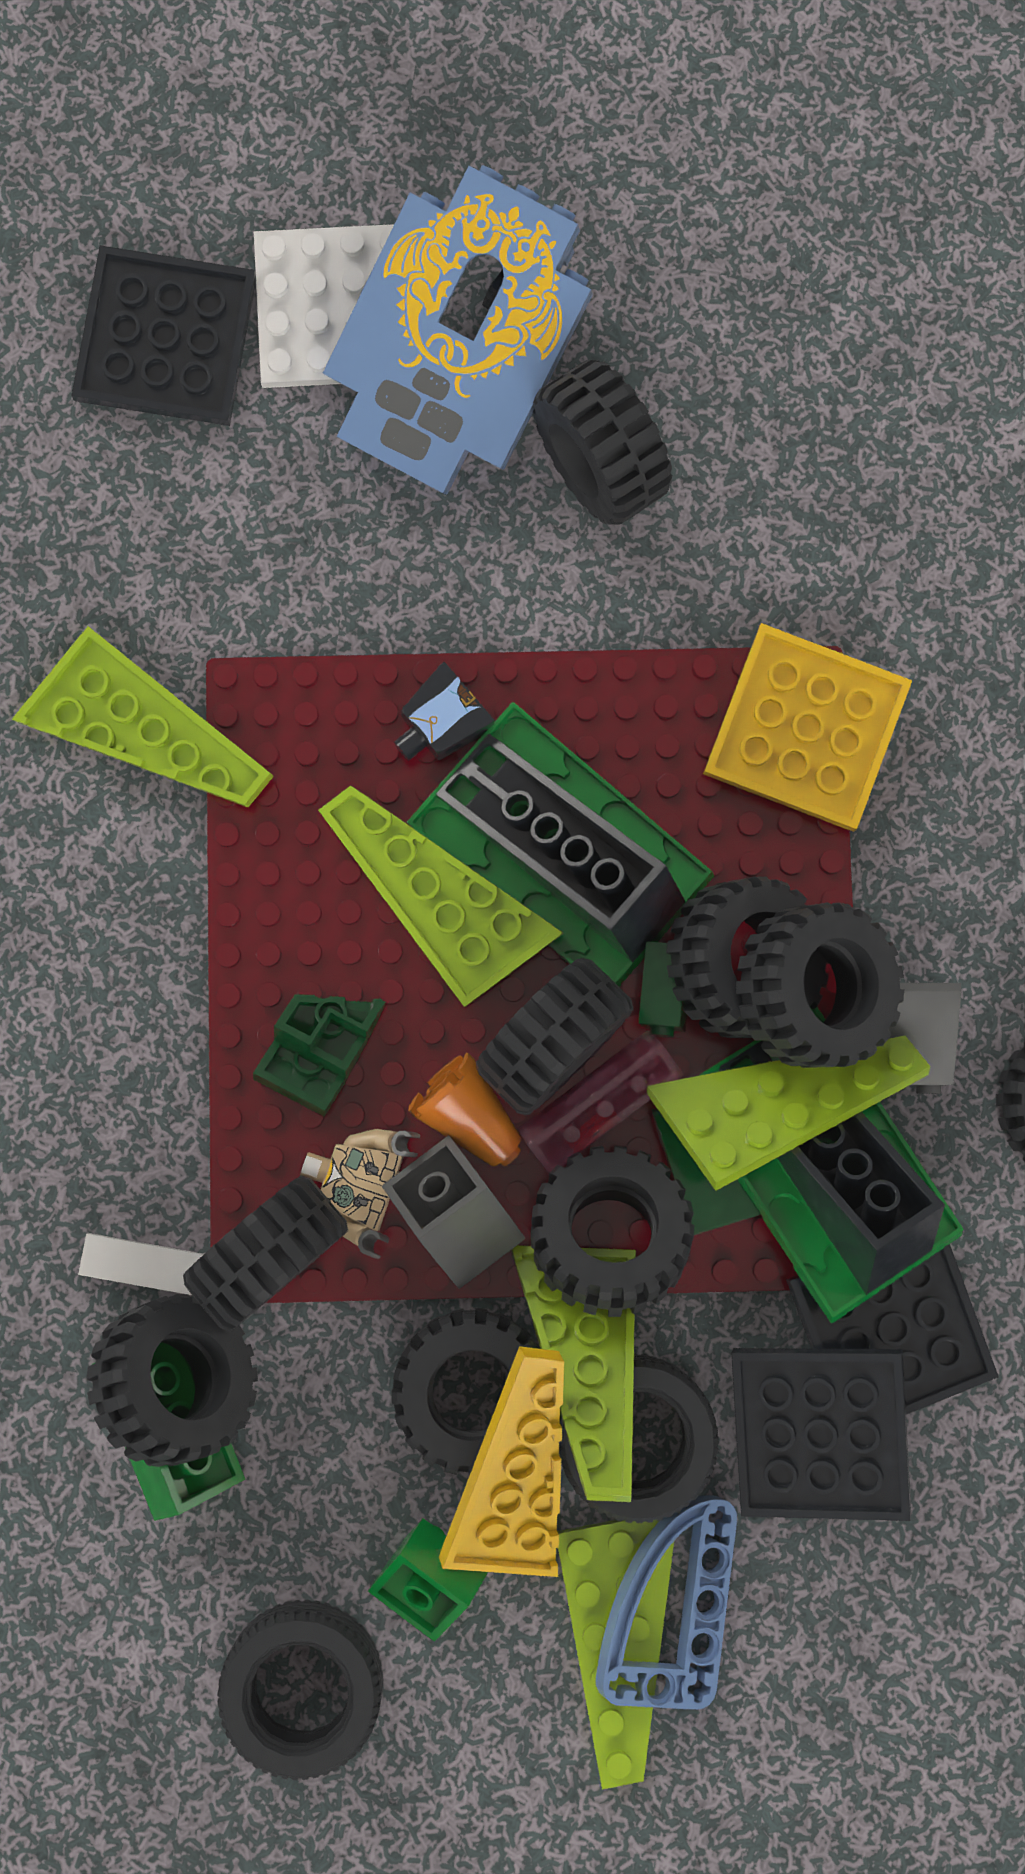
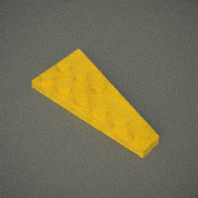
[439,1346,564,1577]

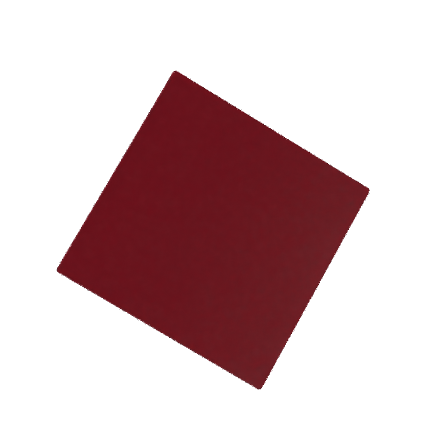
[206,646,853,1303]

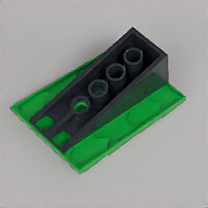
[407,702,714,987]
[698,1007,964,1324]

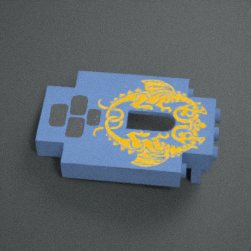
[323,165,593,495]

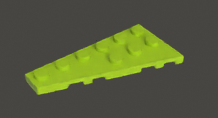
[12,626,273,807]
[318,786,564,1007]
[647,1036,930,1191]
[511,1246,636,1502]
[557,1519,674,1790]

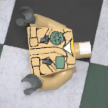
[300,1129,420,1259]

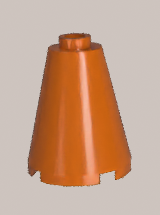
[408,1053,522,1167]

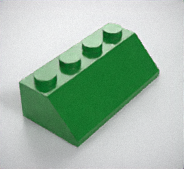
[92,1342,246,1521]

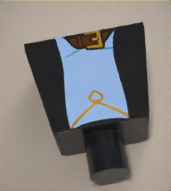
[393,661,494,761]

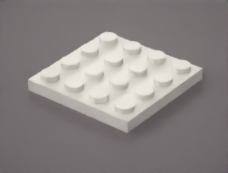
[254,224,394,388]

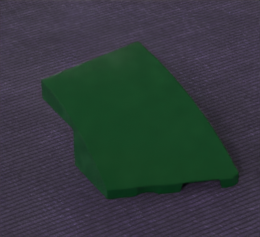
[253,994,385,1117]
[651,1108,761,1235]

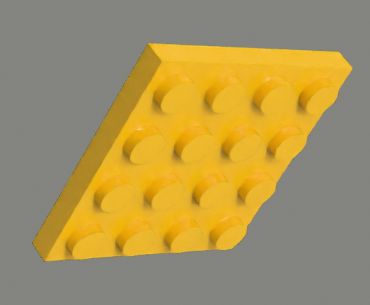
[703,623,912,832]

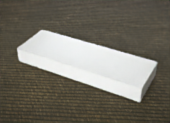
[78,1233,204,1295]

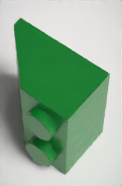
[368,1518,488,1642]

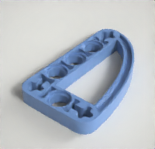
[596,1495,737,1710]

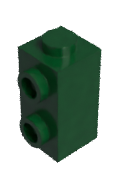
[638,942,687,1038]

